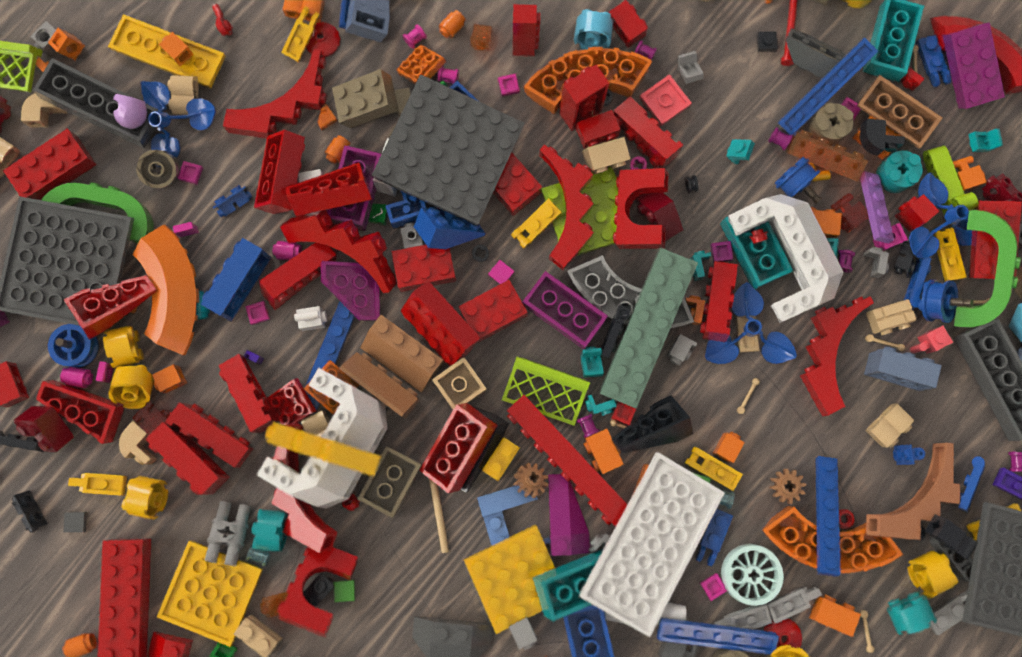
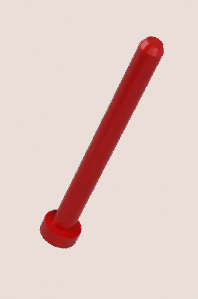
[781,0,797,66]

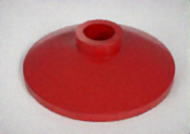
[306,22,340,57]
[763,618,802,649]

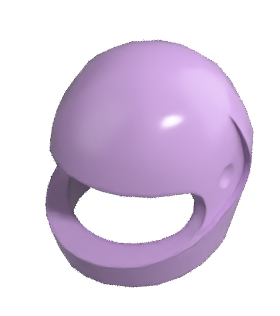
[113,94,147,129]

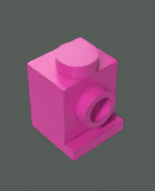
[872,223,908,251]

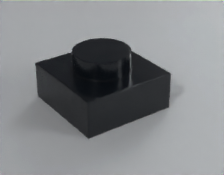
[757,31,778,52]

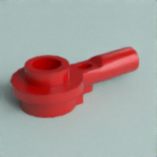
[212,4,233,37]

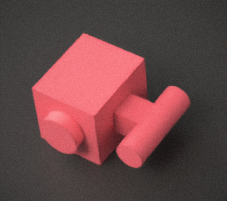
[910,325,953,354]

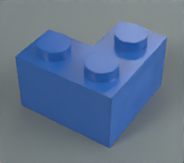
[385,191,426,229]

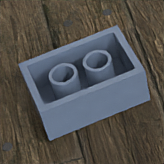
[864,347,942,391]

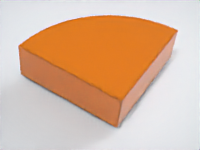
[318,104,337,130]

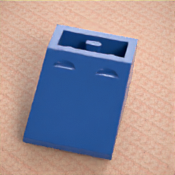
[414,207,486,249]

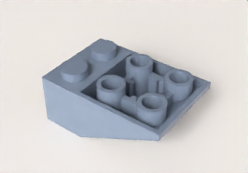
[345,0,390,42]

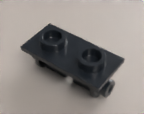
[894,237,917,278]
[12,490,48,533]
[303,572,335,607]

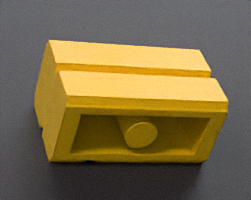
[482,437,520,481]

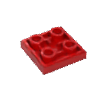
[267,378,316,426]

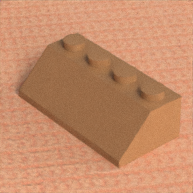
[857,75,942,149]
[360,315,445,393]
[339,352,420,419]

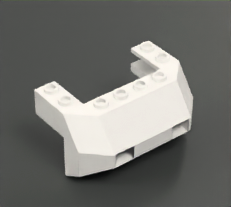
[728,194,844,323]
[257,368,387,509]

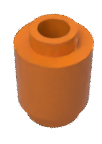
[439,10,466,38]
[324,135,351,164]
[63,633,97,657]

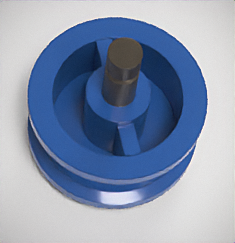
[774,156,821,204]
[918,279,974,323]
[48,324,99,368]

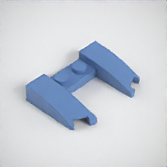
[477,485,550,545]

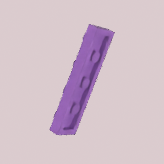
[859,171,894,244]

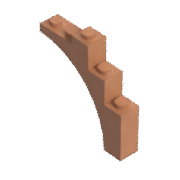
[866,443,960,540]

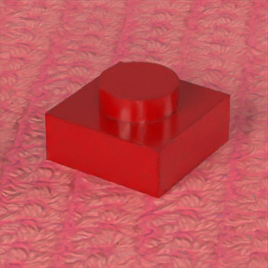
[900,68,924,91]
[611,401,636,425]

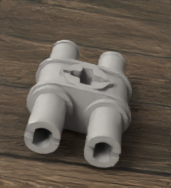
[204,501,251,566]

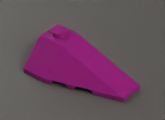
[548,474,590,556]

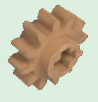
[514,462,549,499]
[769,469,806,504]

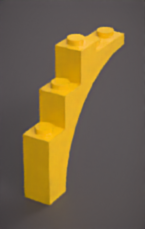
[265,422,381,476]

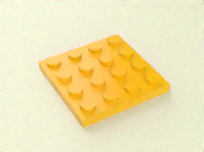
[464,525,555,634]
[157,540,263,646]

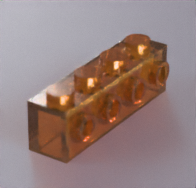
[785,129,868,182]

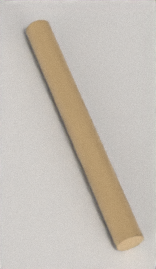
[429,479,449,553]

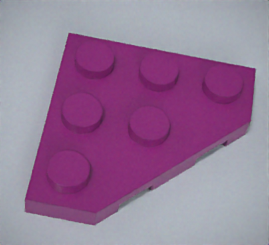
[321,261,380,321]

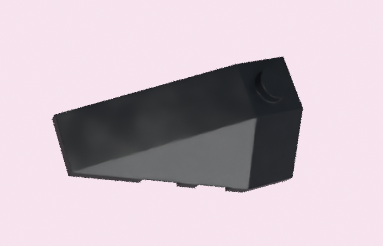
[612,395,694,454]
[461,405,510,493]

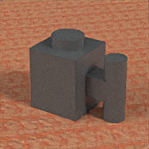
[658,641,699,657]

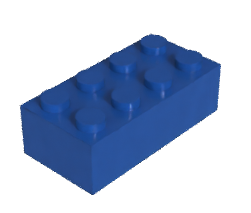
[201,238,272,322]
[563,604,614,657]

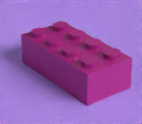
[943,22,1005,109]
[327,145,381,231]
[522,271,608,350]

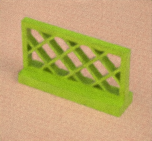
[0,41,43,93]
[502,356,590,426]

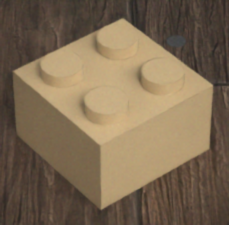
[582,137,630,174]
[432,357,487,410]

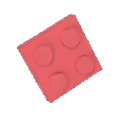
[639,74,692,126]

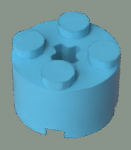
[574,9,613,50]

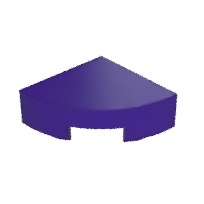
[244,350,264,364]

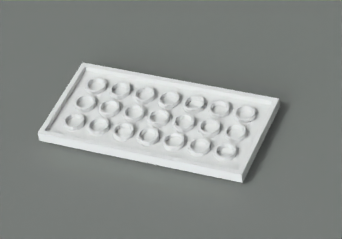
[579,452,725,637]

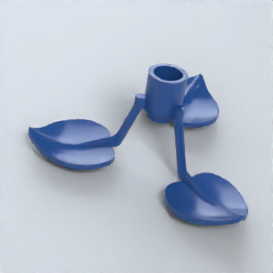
[141,81,216,167]
[909,172,972,259]
[705,282,797,364]

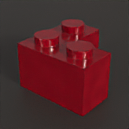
[636,193,684,241]
[13,406,74,452]

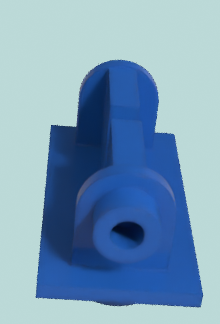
[213,185,253,217]
[893,444,925,465]

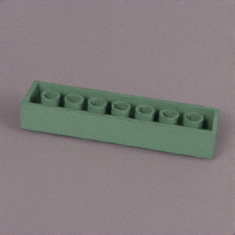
[600,248,698,408]

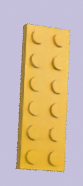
[108,14,226,88]

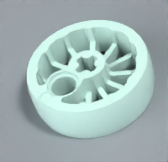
[721,544,783,606]

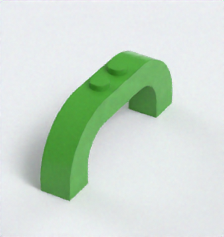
[41,182,154,243]
[954,209,1021,327]

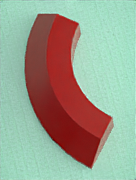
[930,16,1022,95]

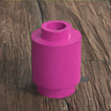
[272,241,302,260]
[60,366,93,388]

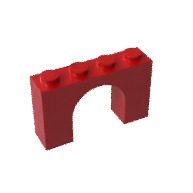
[613,168,669,249]
[277,546,358,638]

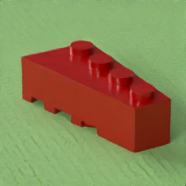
[513,4,541,56]
[613,97,683,168]
[286,162,372,216]
[259,242,336,310]
[700,261,738,342]
[218,354,279,433]
[36,380,125,444]
[165,402,254,468]

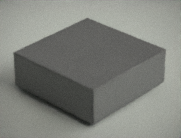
[63,512,87,533]

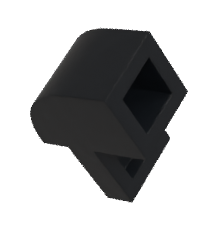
[860,119,905,156]

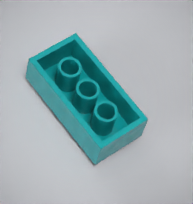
[863,0,924,82]
[720,217,793,290]
[532,549,604,621]

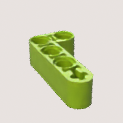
[923,145,978,216]

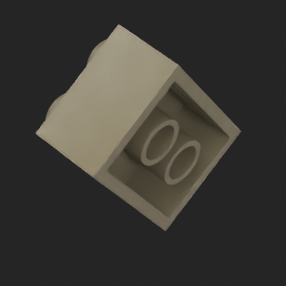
[332,69,399,129]
[358,446,422,518]

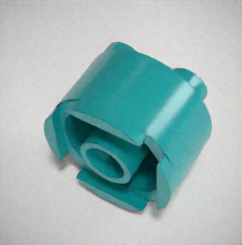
[876,150,923,193]
[252,509,289,552]
[887,592,937,635]

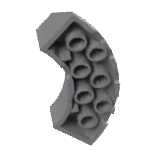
[567,255,694,328]

